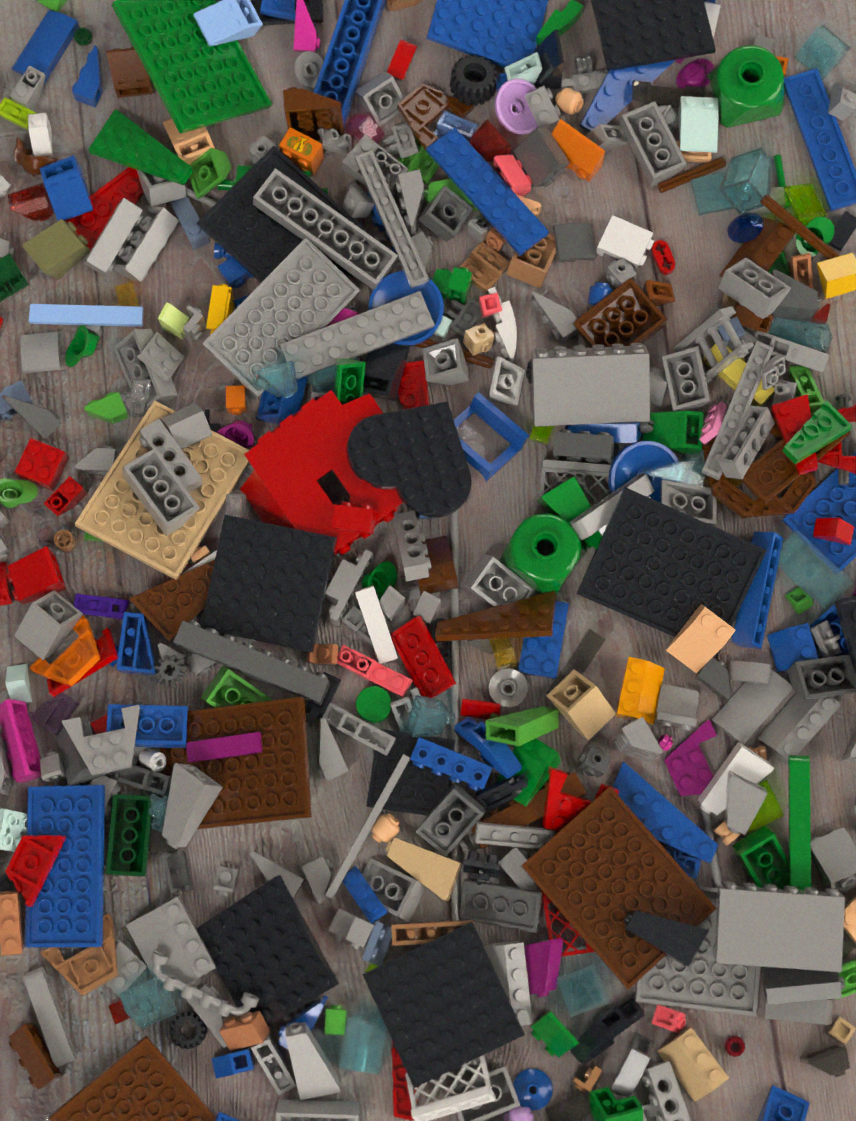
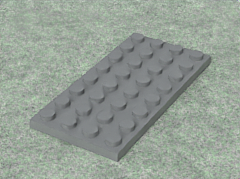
[202,238,360,397]

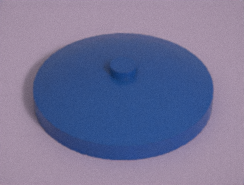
[369,271,444,346]
[608,441,683,503]

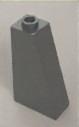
[762,966,845,1005]

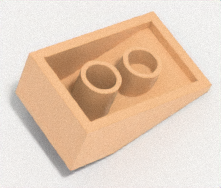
[666,604,736,673]

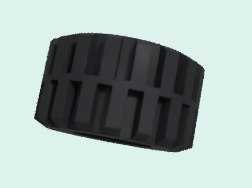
[450,55,497,106]

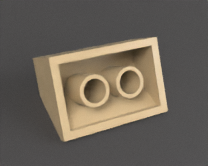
[657,1027,729,1102]

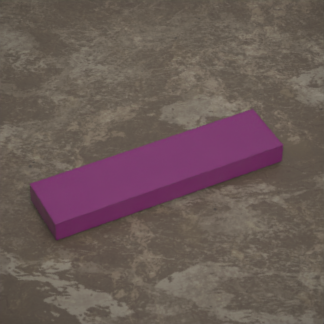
[186,732,262,763]

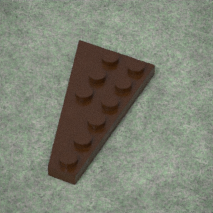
[129,560,215,641]
[435,591,556,641]

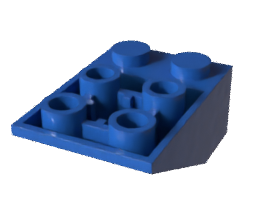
[40,155,93,221]

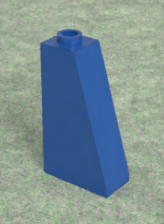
[565,422,643,443]

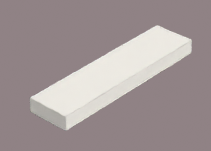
[355,585,398,664]

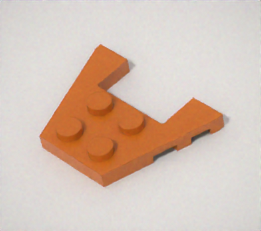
[29,615,100,686]

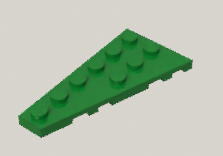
[88,109,193,185]

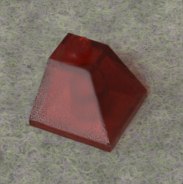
[470,119,511,162]
[8,183,53,221]

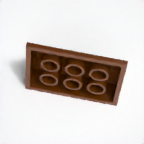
[283,87,345,140]
[573,278,667,348]

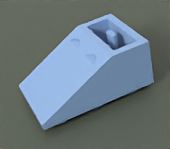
[193,0,263,47]

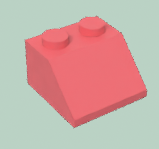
[493,155,532,196]

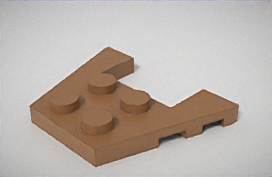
[40,913,119,996]

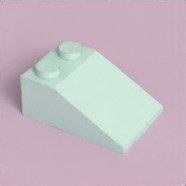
[678,96,718,153]

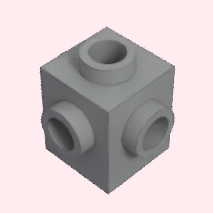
[249,135,278,165]
[606,258,637,288]

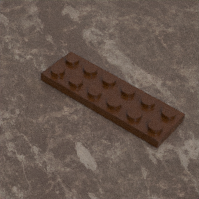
[740,415,851,505]

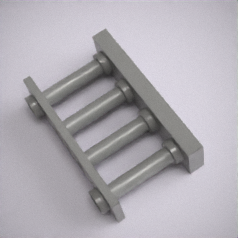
[673,306,754,385]

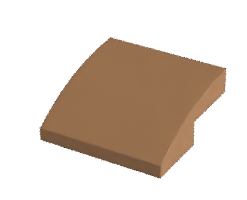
[460,241,510,294]

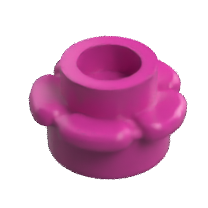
[657,733,673,751]

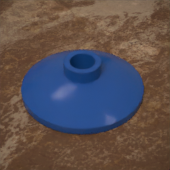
[513,1069,553,1110]

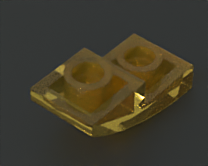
[114,282,139,307]

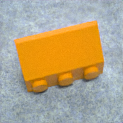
[615,657,665,725]

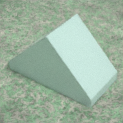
[505,52,543,85]
[5,664,32,703]

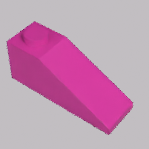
[293,0,320,53]

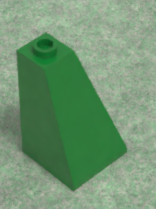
[537,477,602,550]

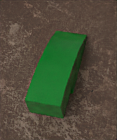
[536,0,584,47]

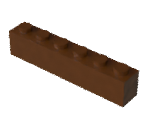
[470,771,586,849]

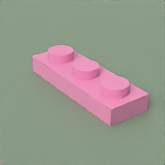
[699,401,728,445]

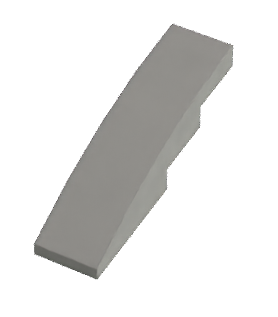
[323,703,396,756]

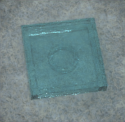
[691,172,736,216]

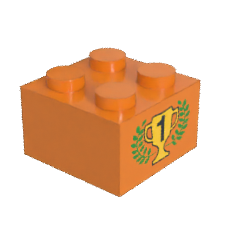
[279,127,324,177]

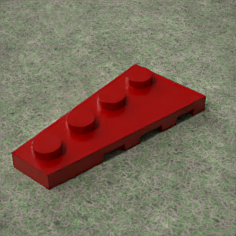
[398,360,430,409]
[771,394,818,475]
[47,628,118,697]
[391,1041,419,1121]

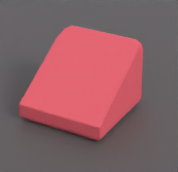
[478,293,502,318]

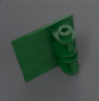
[0,253,29,302]

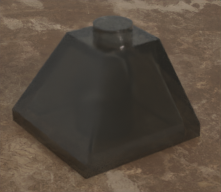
[800,1044,850,1077]

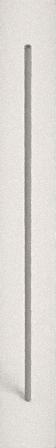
[451,418,459,921]

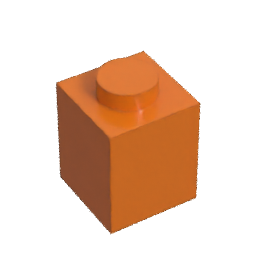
[226,385,247,415]

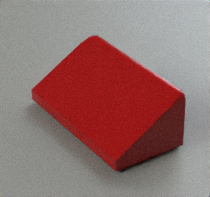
[461,699,501,720]

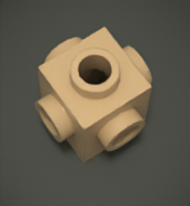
[463,323,494,356]

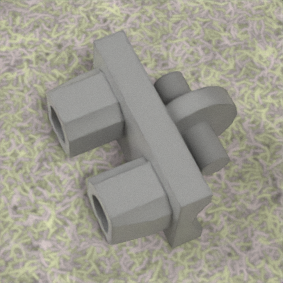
[318,128,351,155]
[770,379,797,411]
[810,620,842,658]

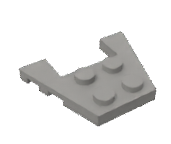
[62,705,140,776]

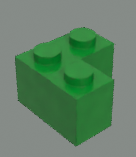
[432,267,472,305]
[589,1087,644,1121]

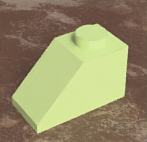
[158,302,190,339]

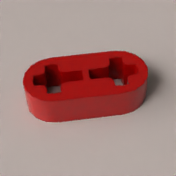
[651,240,676,275]

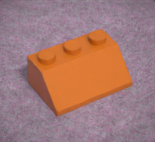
[552,119,605,182]

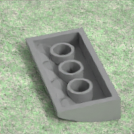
[711,669,792,745]

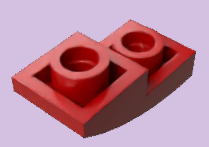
[386,39,418,81]

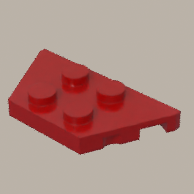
[5,835,66,907]

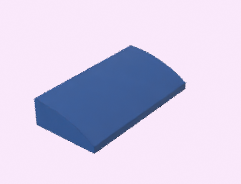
[12,10,80,86]
[106,704,188,748]

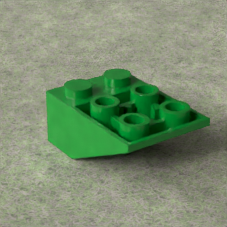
[643,411,703,455]

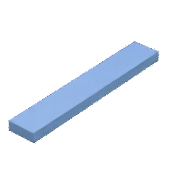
[29,304,144,327]

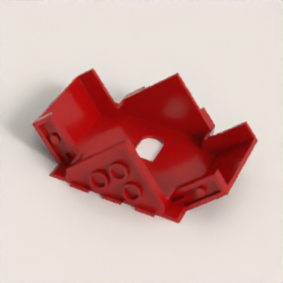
[240,390,403,556]

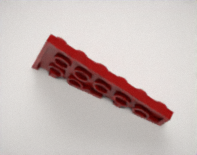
[65,167,144,252]

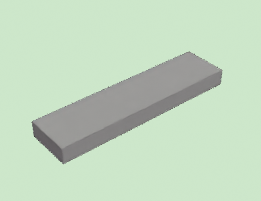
[474,822,555,849]

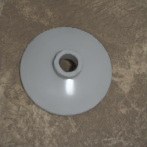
[294,51,324,88]
[489,669,528,707]

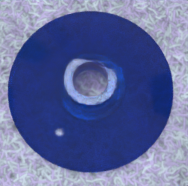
[727,213,764,243]

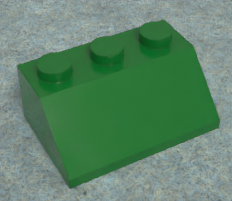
[333,358,366,405]

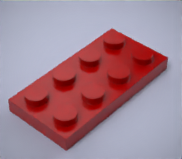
[390,616,456,703]

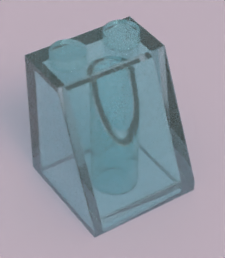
[719,148,771,214]
[338,1014,387,1075]

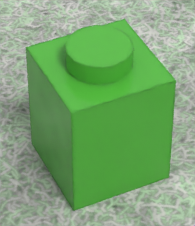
[324,1005,347,1035]

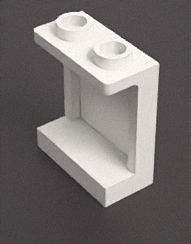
[596,215,654,271]

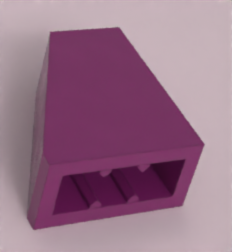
[524,938,563,997]

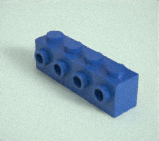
[410,737,492,791]

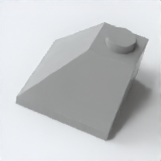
[423,338,469,386]

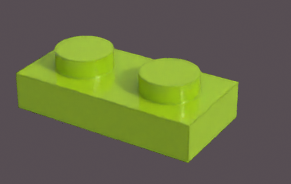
[0,97,37,131]

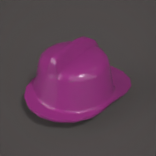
[676,58,714,94]
[216,420,254,448]

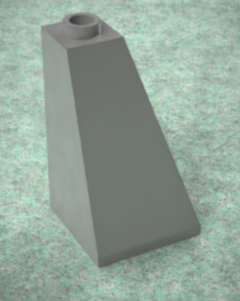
[162,763,223,848]

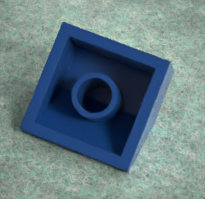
[767,623,818,673]

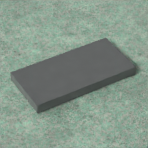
[459,878,543,933]

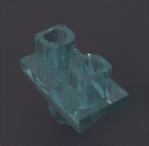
[149,794,168,832]

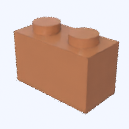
[219,1011,271,1050]

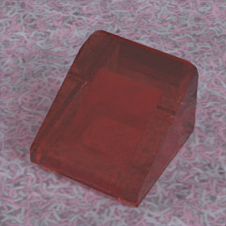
[810,303,831,327]
[108,996,138,1025]

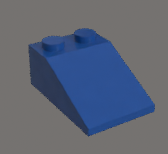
[757,1085,810,1121]

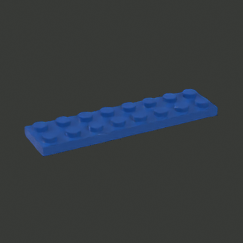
[784,68,856,212]
[426,128,549,256]

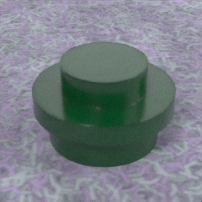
[74,27,93,46]

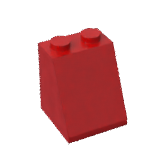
[6,546,66,605]

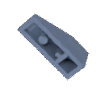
[170,195,210,250]

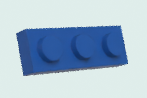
[342,866,388,924]

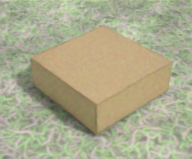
[827,1016,856,1045]

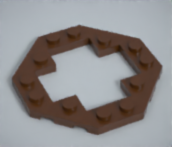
[702,411,816,518]

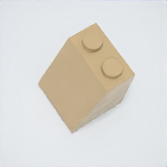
[547,669,616,740]

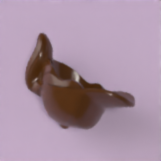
[14,137,58,177]

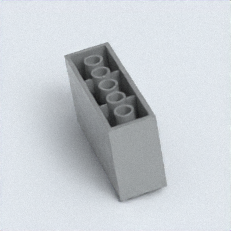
[531,343,650,426]
[715,882,845,972]

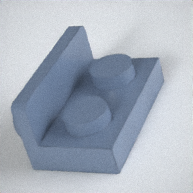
[362,921,392,966]

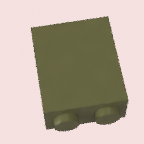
[22,219,91,280]

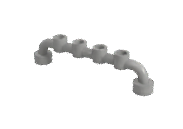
[150,951,259,1017]

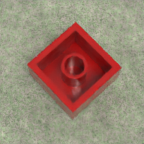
[15,438,69,491]

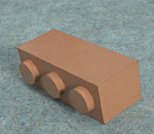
[0,890,23,956]

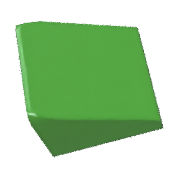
[785,585,813,615]

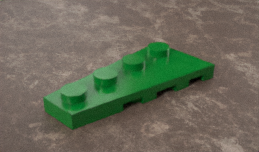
[782,400,852,464]

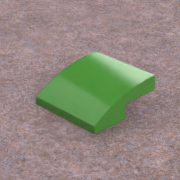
[398,137,439,184]

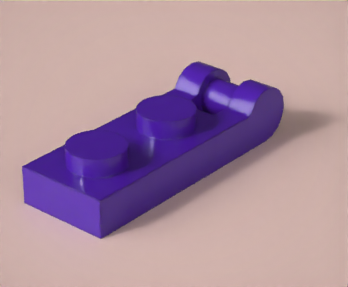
[74,594,130,620]

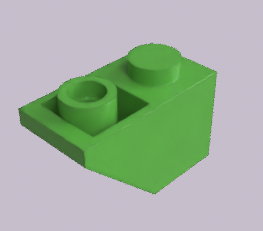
[84,392,130,424]

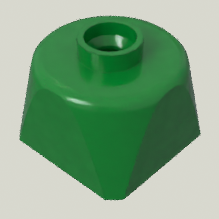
[708,45,784,128]
[500,513,586,595]

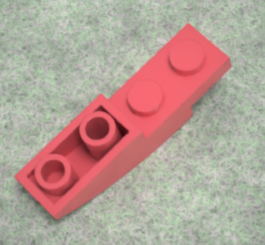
[337,645,412,698]

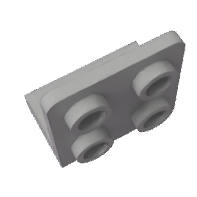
[654,684,699,731]

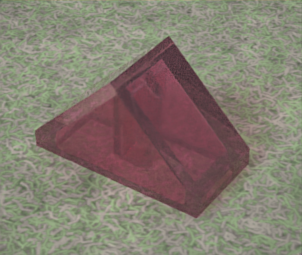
[344,114,385,144]

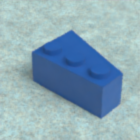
[116,612,158,676]

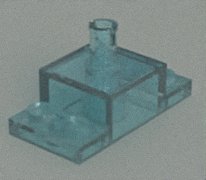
[778,530,854,610]

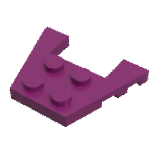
[663,720,717,797]

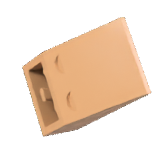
[163,119,215,165]

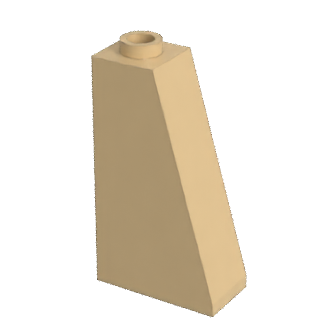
[386,837,462,901]

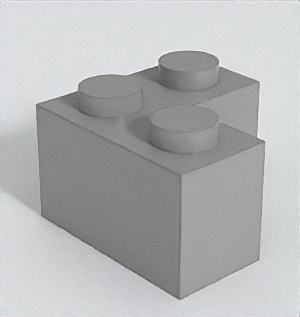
[328,908,374,950]

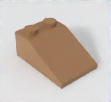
[506,233,557,289]

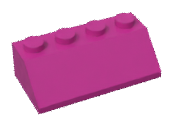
[0,699,41,783]

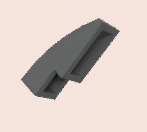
[113,764,172,796]

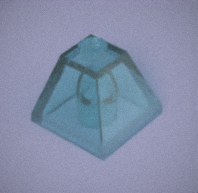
[253,361,298,398]

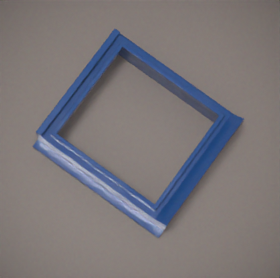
[454,392,530,482]

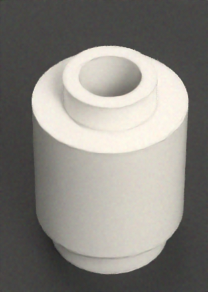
[139,749,166,772]

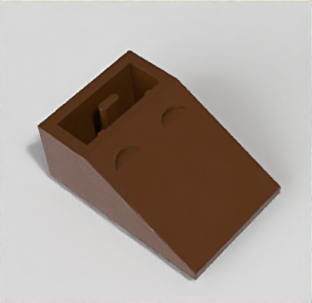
[106,47,154,98]

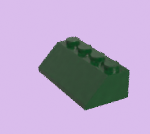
[106,794,153,877]

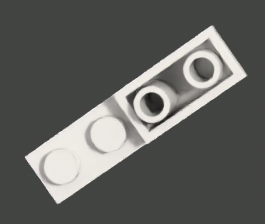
[488,287,517,363]

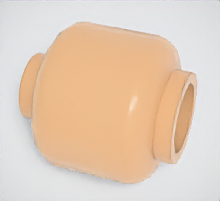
[555,88,584,115]
[371,813,400,843]

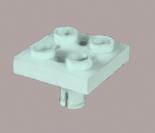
[0,808,28,852]

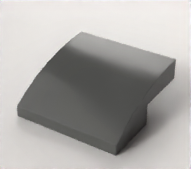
[553,223,597,262]

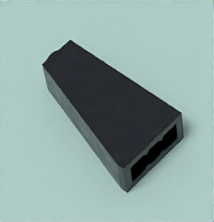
[623,910,709,967]

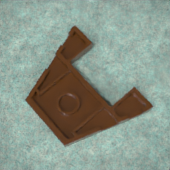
[397,83,474,150]

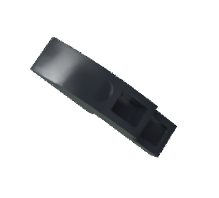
[570,998,645,1066]

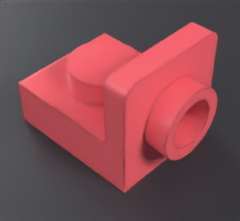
[651,1004,686,1033]

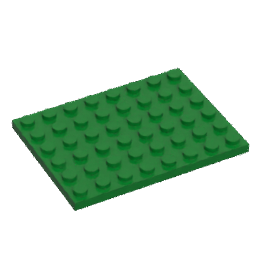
[111,0,272,134]

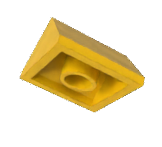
[816,252,856,299]

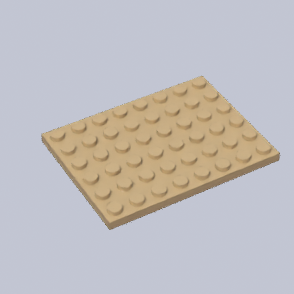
[75,400,249,580]

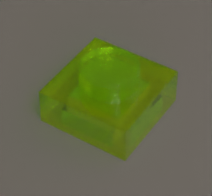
[529,425,553,445]

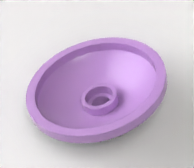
[495,79,538,135]

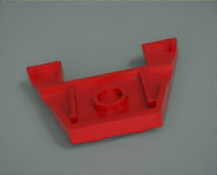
[817,404,856,474]
[543,767,619,832]

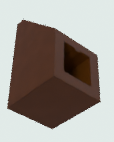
[730,303,774,333]

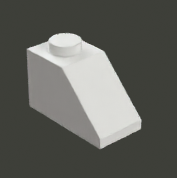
[28,113,53,157]

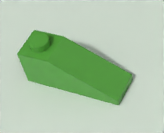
[788,365,824,415]

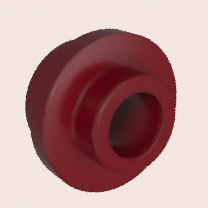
[725,1036,745,1057]

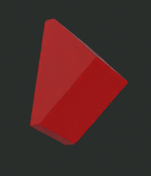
[812,518,854,545]

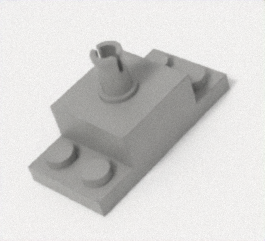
[325,549,374,627]

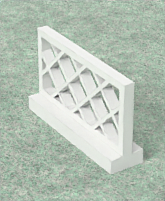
[405,1055,496,1121]

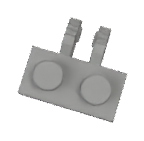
[381,122,419,159]

